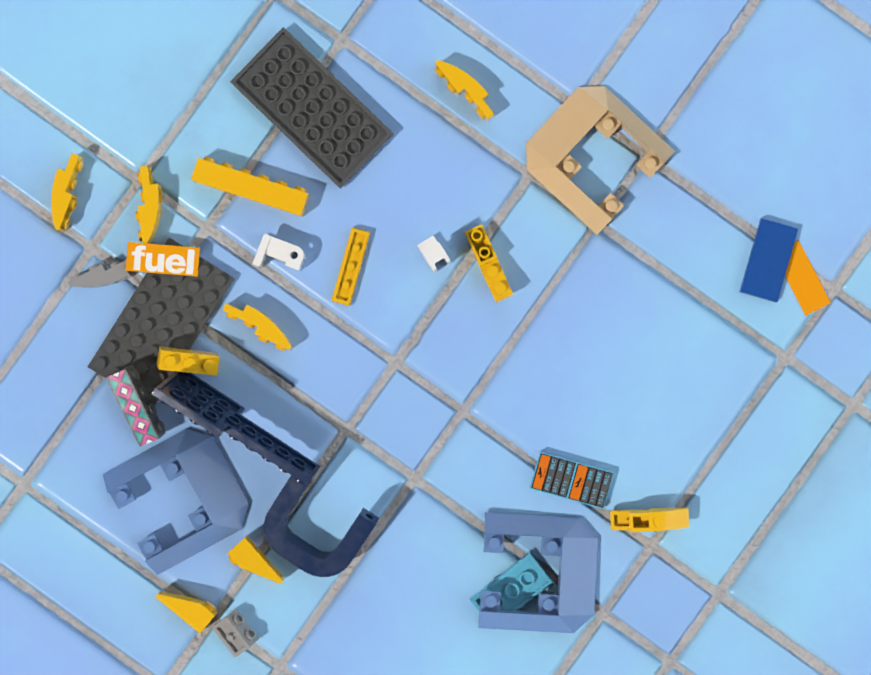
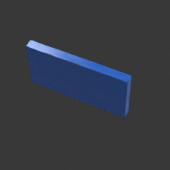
[739,218,798,302]

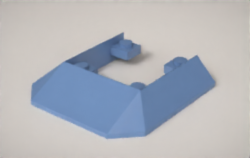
[103,429,249,575]
[478,512,598,633]

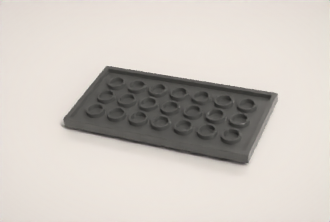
[230,27,394,189]
[88,237,235,405]

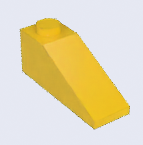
[228,536,285,584]
[156,591,217,633]

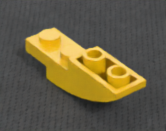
[434,60,494,122]
[51,153,84,232]
[135,166,162,244]
[465,224,513,303]
[223,304,293,352]
[610,508,689,532]

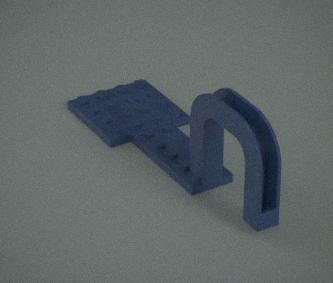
[152,371,379,577]

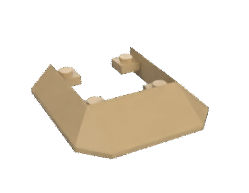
[526,86,674,235]

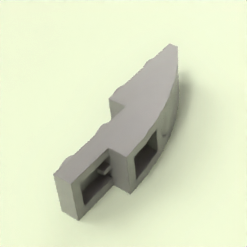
[68,256,133,288]

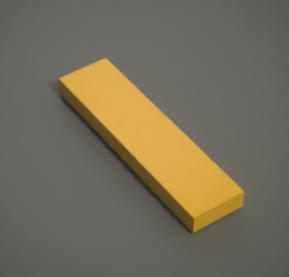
[331,227,370,306]

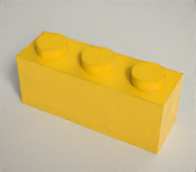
[157,347,219,376]

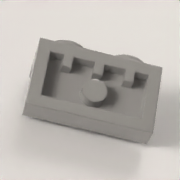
[212,609,258,658]

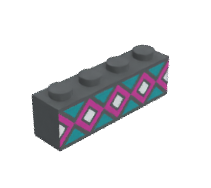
[106,364,166,447]

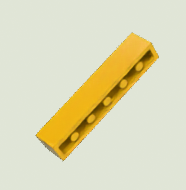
[191,156,310,217]

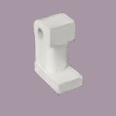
[253,234,305,271]
[417,236,451,273]

